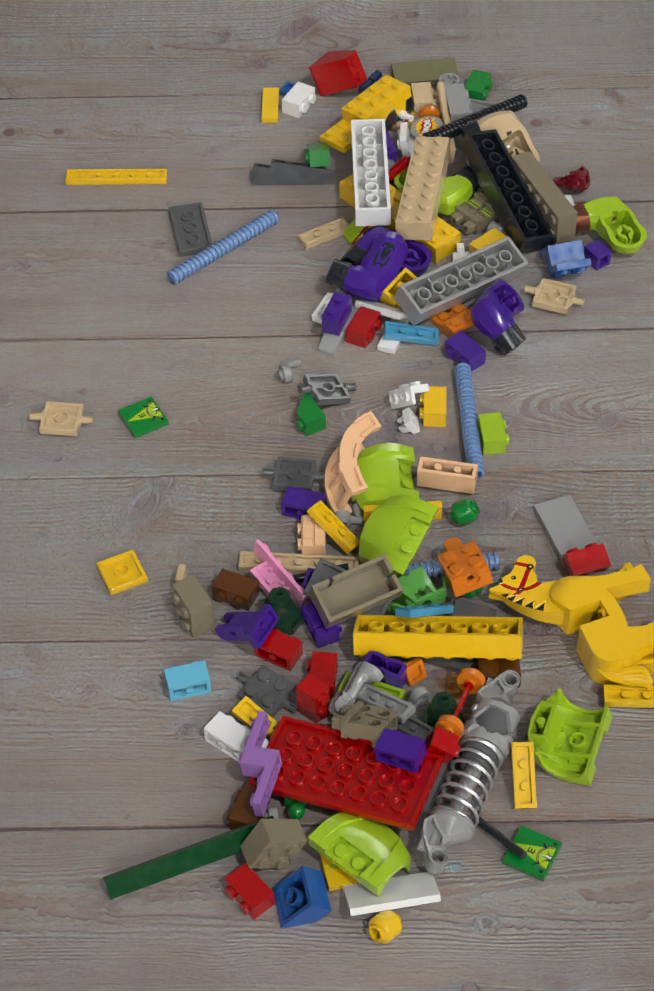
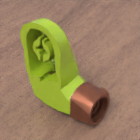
[573,196,647,254]

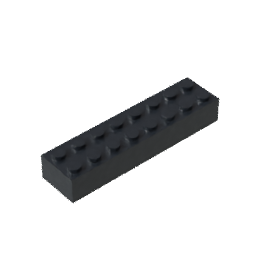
[460,129,554,253]

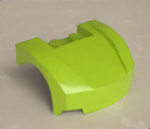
[351,443,420,514]
[358,495,438,578]
[528,688,612,786]
[308,812,411,896]

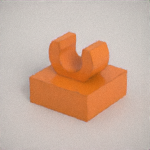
[406,657,427,686]

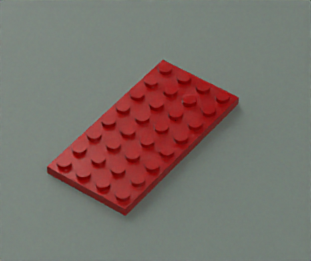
[249,716,444,831]

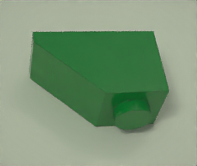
[295,393,326,437]

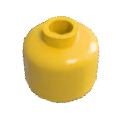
[368,910,402,944]

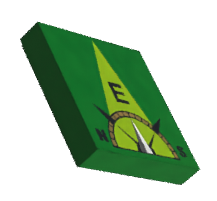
[118,396,169,438]
[502,825,562,882]

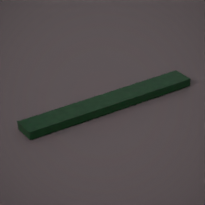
[103,815,274,900]

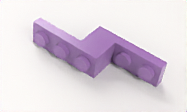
[238,711,282,817]

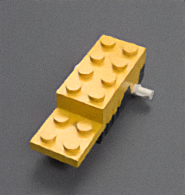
[320,75,414,153]

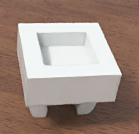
[397,407,420,435]

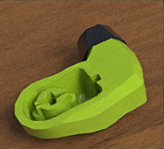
[394,166,480,216]

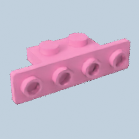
[249,539,307,607]

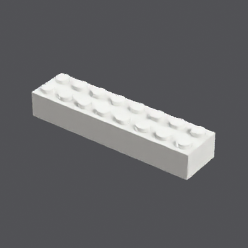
[351,119,391,226]

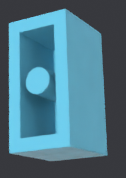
[164,660,211,701]

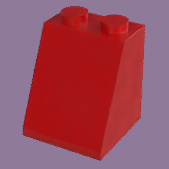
[308,50,367,96]

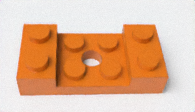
[428,303,474,338]

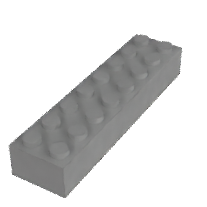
[393,236,529,325]

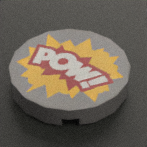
[410,116,443,138]

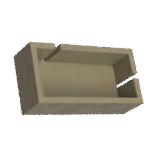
[308,554,403,629]

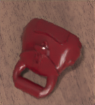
[553,166,591,192]

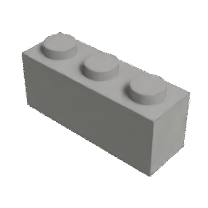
[444,83,473,122]

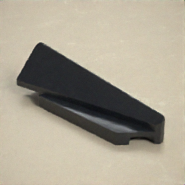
[251,159,336,185]

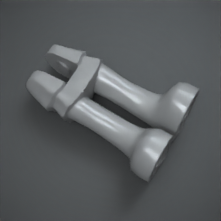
[328,661,384,715]

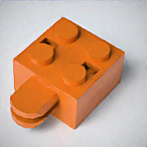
[437,537,493,598]

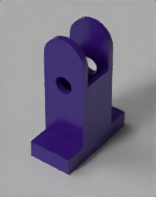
[215,604,280,648]

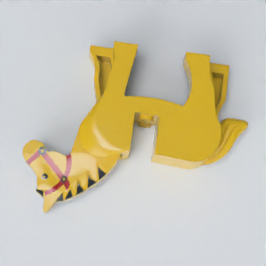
[488,555,654,689]

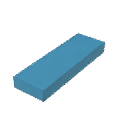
[384,321,439,346]
[396,603,454,618]

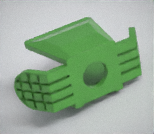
[387,567,446,615]

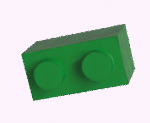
[464,70,493,101]
[304,142,330,167]

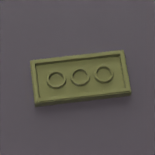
[391,58,460,87]

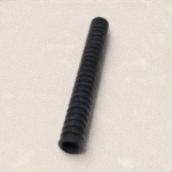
[423,94,528,139]

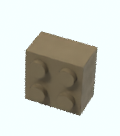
[171,575,215,638]
[240,819,307,869]

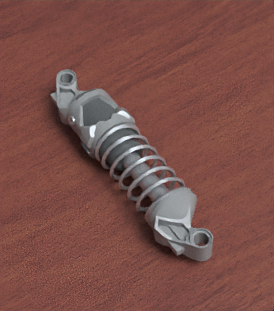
[417,670,521,875]

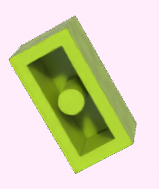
[478,412,509,455]

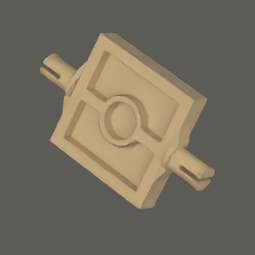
[524,278,585,315]
[29,401,94,436]

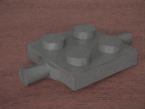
[298,373,357,405]
[262,456,324,491]
[236,665,297,718]

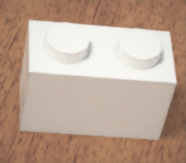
[282,82,316,118]

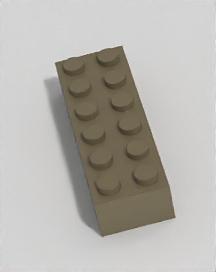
[511,151,577,244]

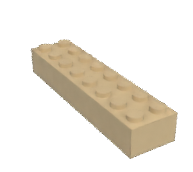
[395,136,451,240]

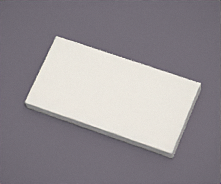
[343,872,441,916]

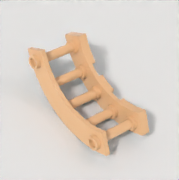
[324,411,381,514]

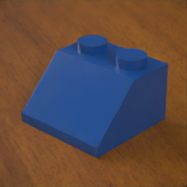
[273,866,331,928]

